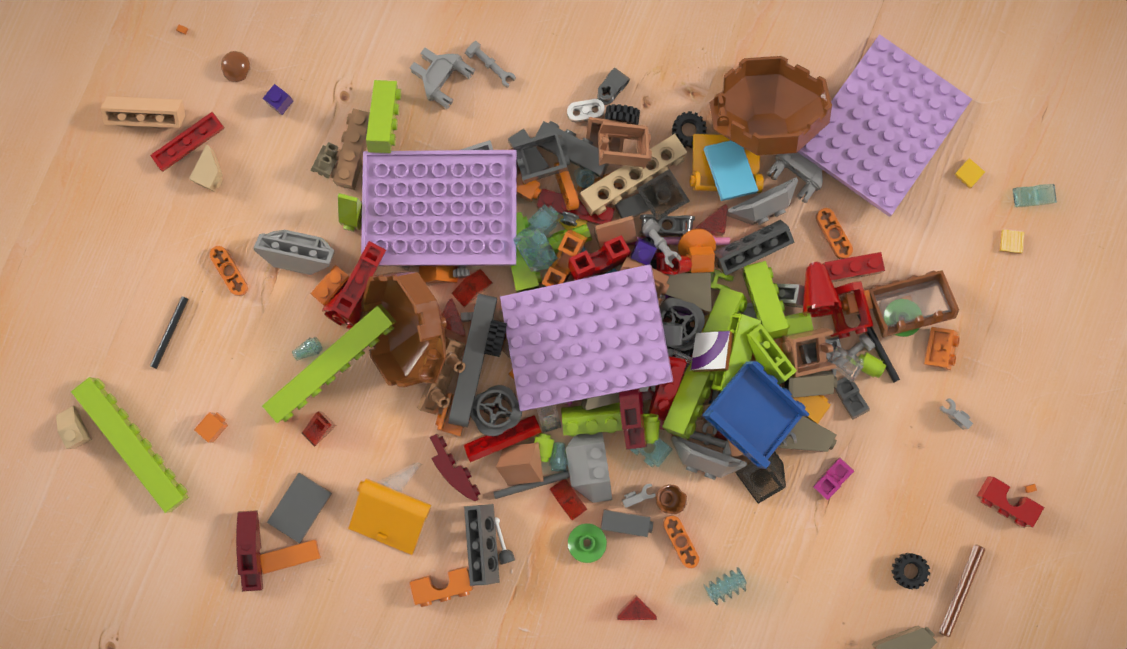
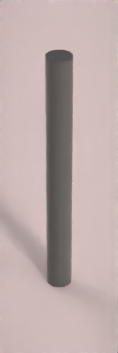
[493,470,570,499]

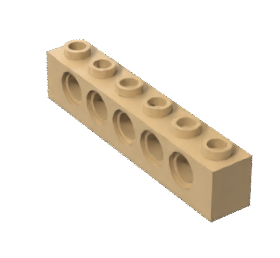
[578,134,687,216]

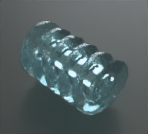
[703,567,747,606]

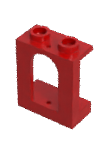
[830,281,873,339]

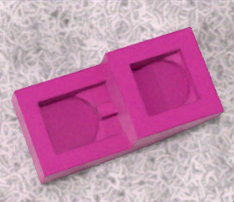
[813,457,854,500]

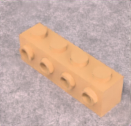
[101,96,185,128]

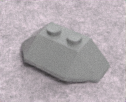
[725,177,798,225]
[254,229,334,275]
[566,432,612,503]
[671,436,747,480]

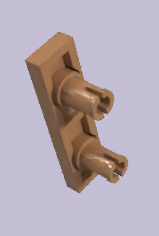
[417,338,466,415]

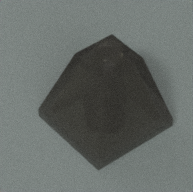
[637,169,690,221]
[735,451,786,504]

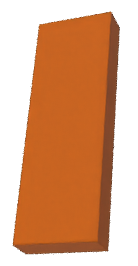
[260,539,321,574]

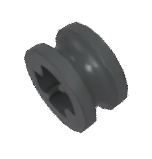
[560,212,579,227]

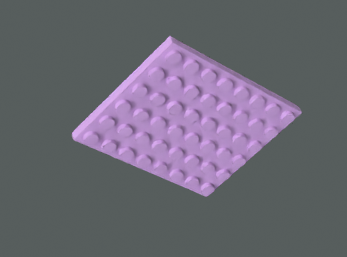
[798,34,972,217]
[361,150,517,266]
[500,265,673,411]

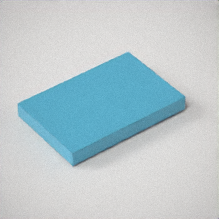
[704,141,758,201]

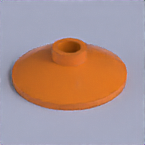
[678,229,716,256]

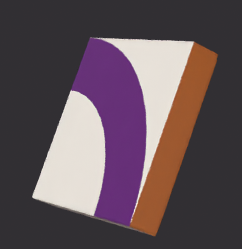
[691,331,733,372]

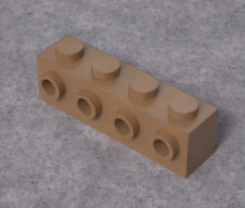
[331,108,370,190]

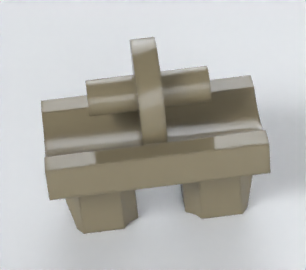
[311,142,338,178]

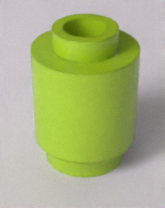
[855,352,886,378]
[643,414,660,444]
[534,433,554,462]

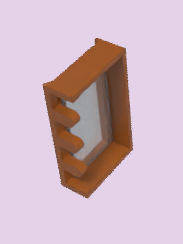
[869,270,959,338]

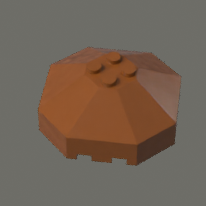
[709,56,832,156]
[361,272,447,387]

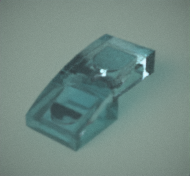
[1013,184,1057,207]

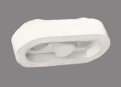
[567,99,605,122]

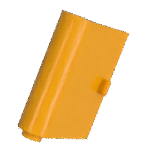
[689,134,764,193]
[348,478,432,555]

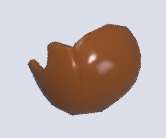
[221,51,250,82]
[656,484,687,514]

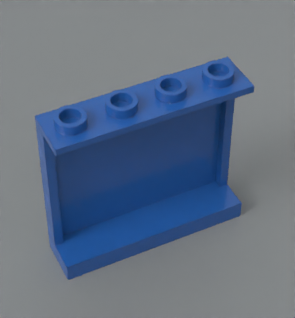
[702,361,809,469]

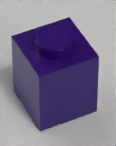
[263,84,293,115]
[631,238,657,265]

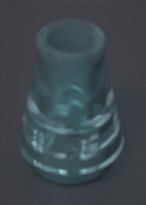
[574,168,594,188]
[292,337,322,361]
[549,442,568,472]

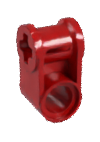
[655,252,692,275]

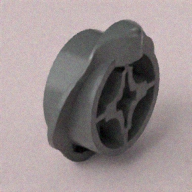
[659,298,705,351]
[471,385,522,436]

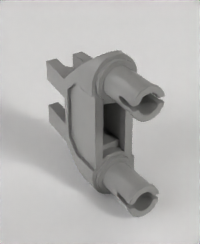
[410,48,475,109]
[766,152,823,203]

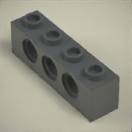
[714,220,795,276]
[464,504,500,586]

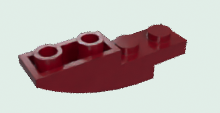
[619,388,647,450]
[430,434,480,502]
[236,510,263,592]

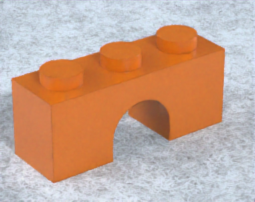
[542,229,587,286]
[409,566,474,607]

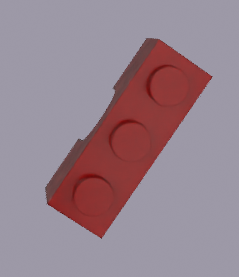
[568,235,630,280]
[823,252,885,282]
[977,476,1045,528]

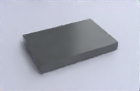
[267,473,332,543]

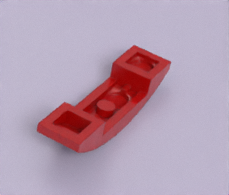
[331,241,386,319]

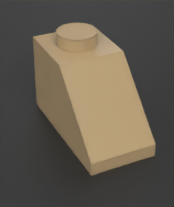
[189,145,223,192]
[56,406,92,449]

